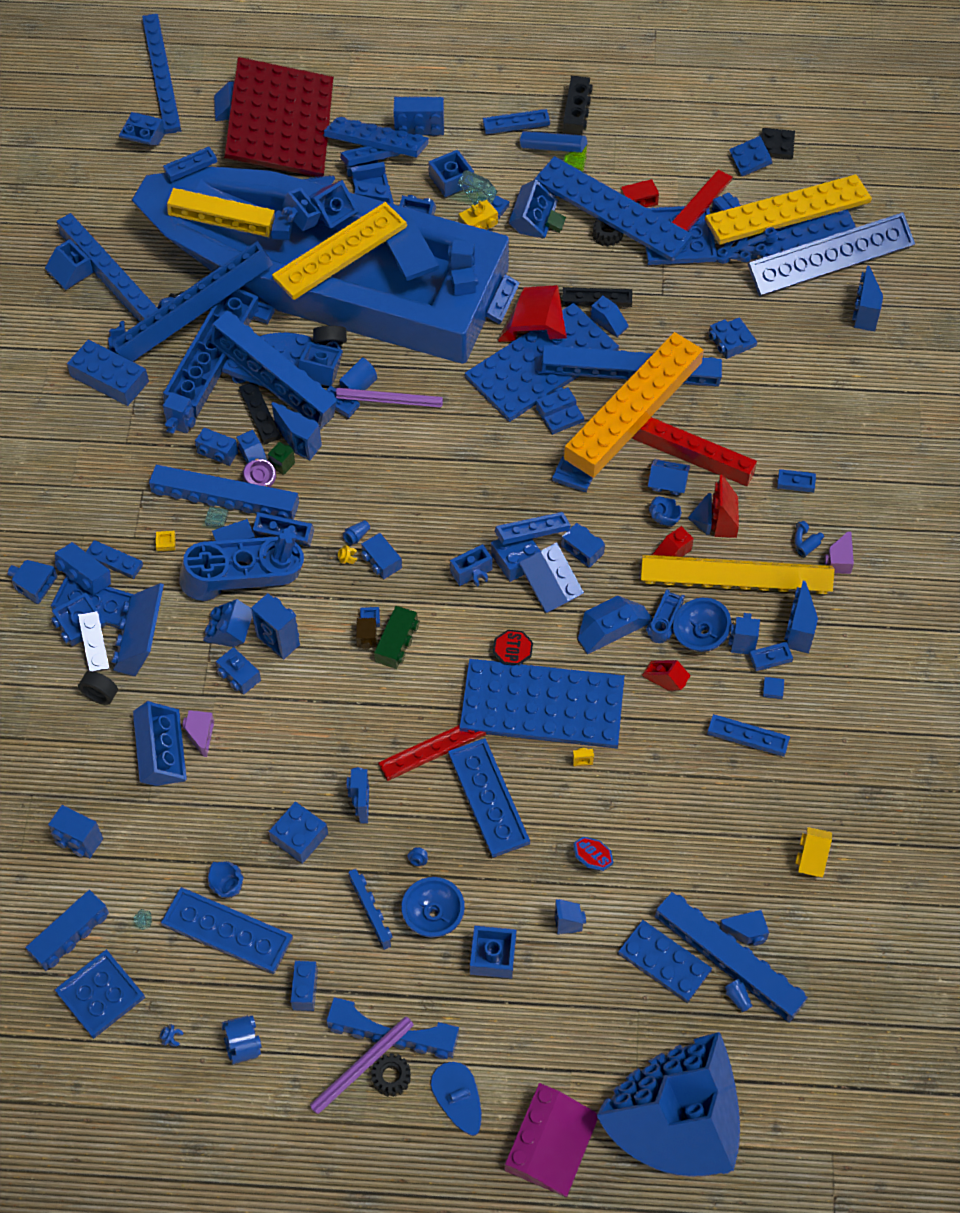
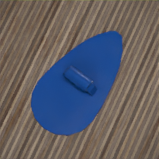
[431,1062,482,1136]

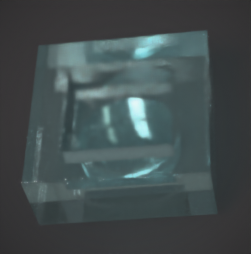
[205,507,229,528]

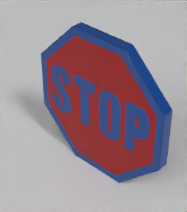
[573,837,614,871]

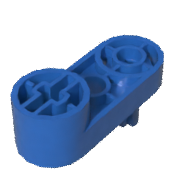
[179,528,304,601]

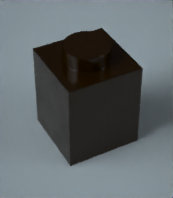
[356,618,377,649]

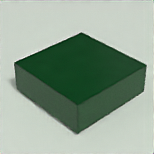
[545,210,566,233]

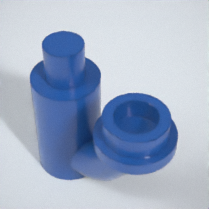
[795,521,824,558]

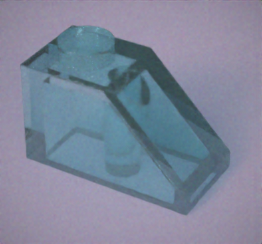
[458,170,498,205]

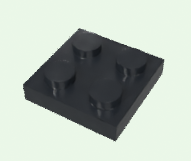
[761,128,795,160]

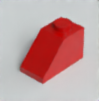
[652,526,694,557]
[642,660,691,690]

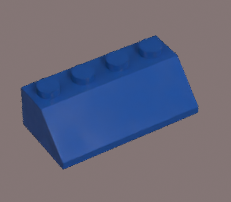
[133,701,187,786]

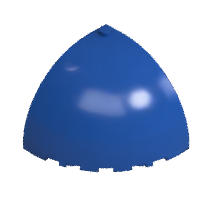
[597,1032,740,1176]

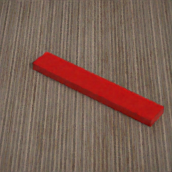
[672,169,733,231]
[378,725,487,781]

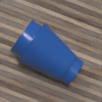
[343,520,370,545]
[724,979,753,1013]

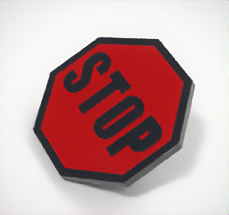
[493,630,533,666]

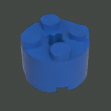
[221,1015,262,1065]

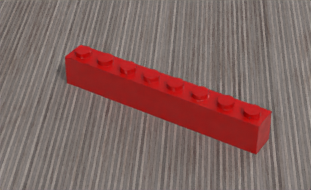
[631,417,757,487]

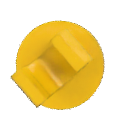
[337,545,357,564]

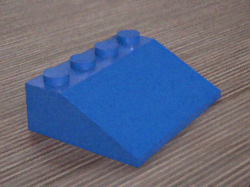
[111,583,164,676]

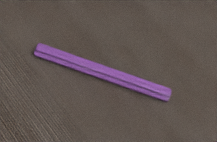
[336,388,443,408]
[310,1016,414,1114]

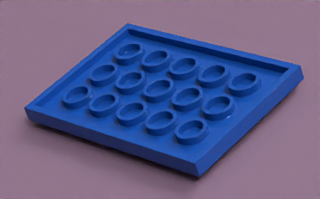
[752,209,856,258]

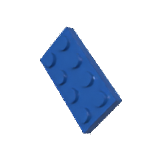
[618,920,712,1003]

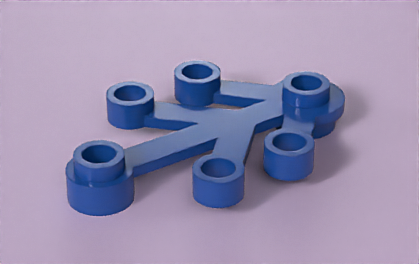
[716,227,778,264]

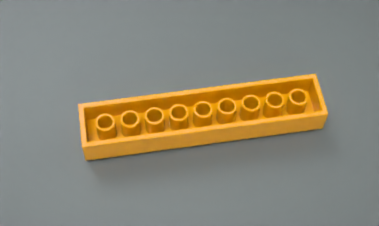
[564,332,704,478]

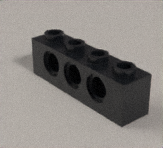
[563,75,593,135]

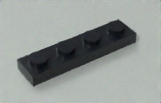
[562,287,632,307]
[239,383,281,445]

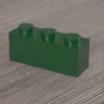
[374,606,420,669]

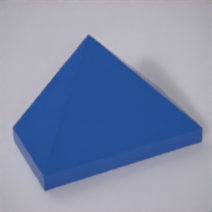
[688,493,712,535]

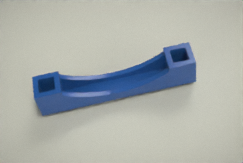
[327,997,459,1059]

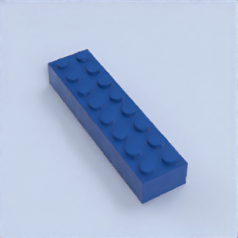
[163,289,258,418]
[211,311,337,430]

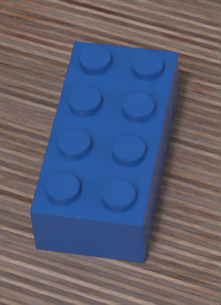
[67,339,149,406]

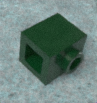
[268,442,295,475]

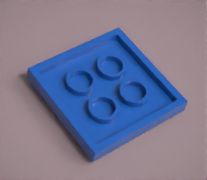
[55,949,146,1039]

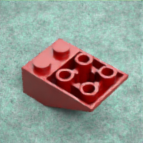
[711,475,739,538]

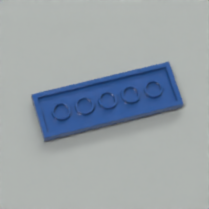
[324,117,429,157]
[448,738,530,858]
[161,887,293,974]

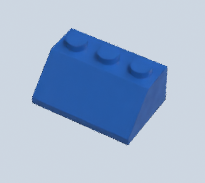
[509,179,558,238]
[519,542,584,613]

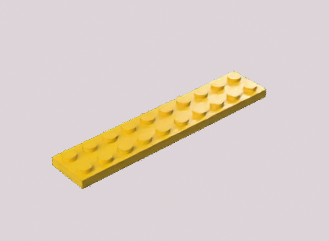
[705,174,872,245]

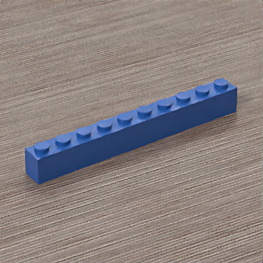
[56,213,158,322]
[112,241,273,362]
[541,345,722,387]

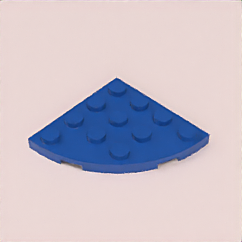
[222,332,312,388]

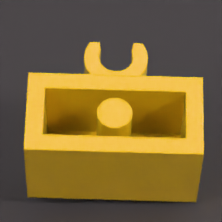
[458,199,498,230]
[795,827,832,878]

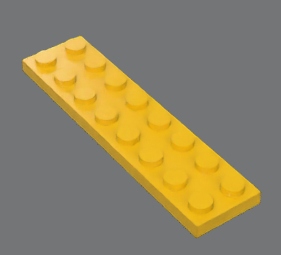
[272,202,407,300]

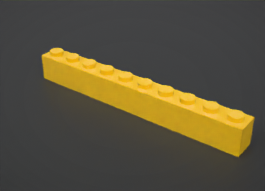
[640,555,835,594]

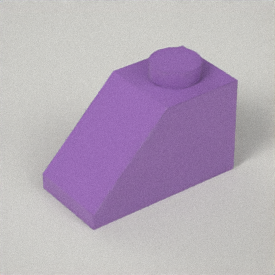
[824,532,854,574]
[183,710,215,757]

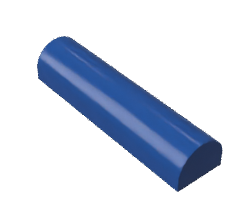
[520,131,588,153]

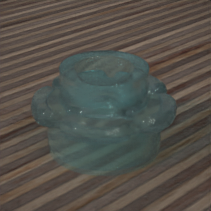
[134,909,152,930]

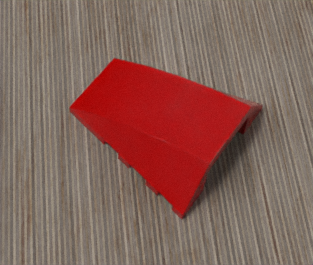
[498,285,567,342]

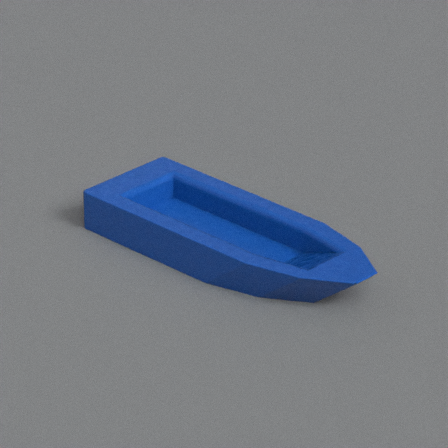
[132,166,509,364]

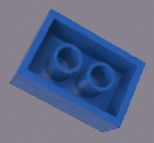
[394,97,444,135]
[251,593,300,660]

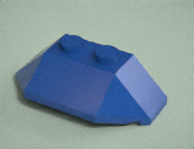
[578,595,653,655]

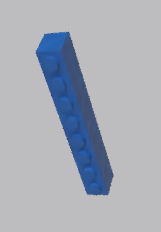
[149,465,299,520]
[655,892,808,1023]

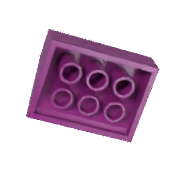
[505,1083,598,1198]

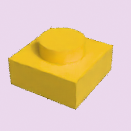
[156,531,176,551]
[572,748,594,766]

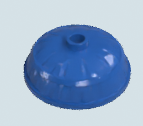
[673,598,732,652]
[402,877,465,937]

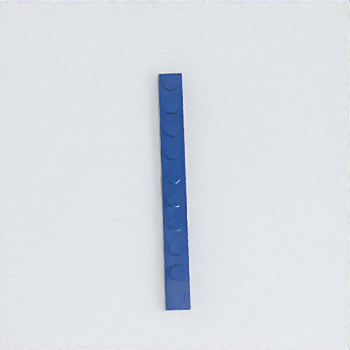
[142,13,182,134]

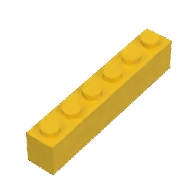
[167,188,275,237]

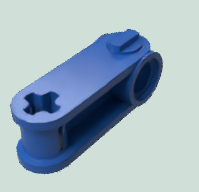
[646,589,685,643]

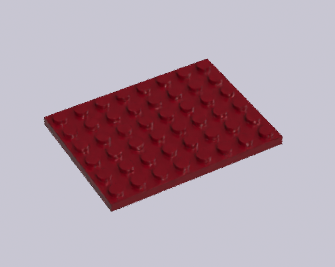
[224,57,334,177]

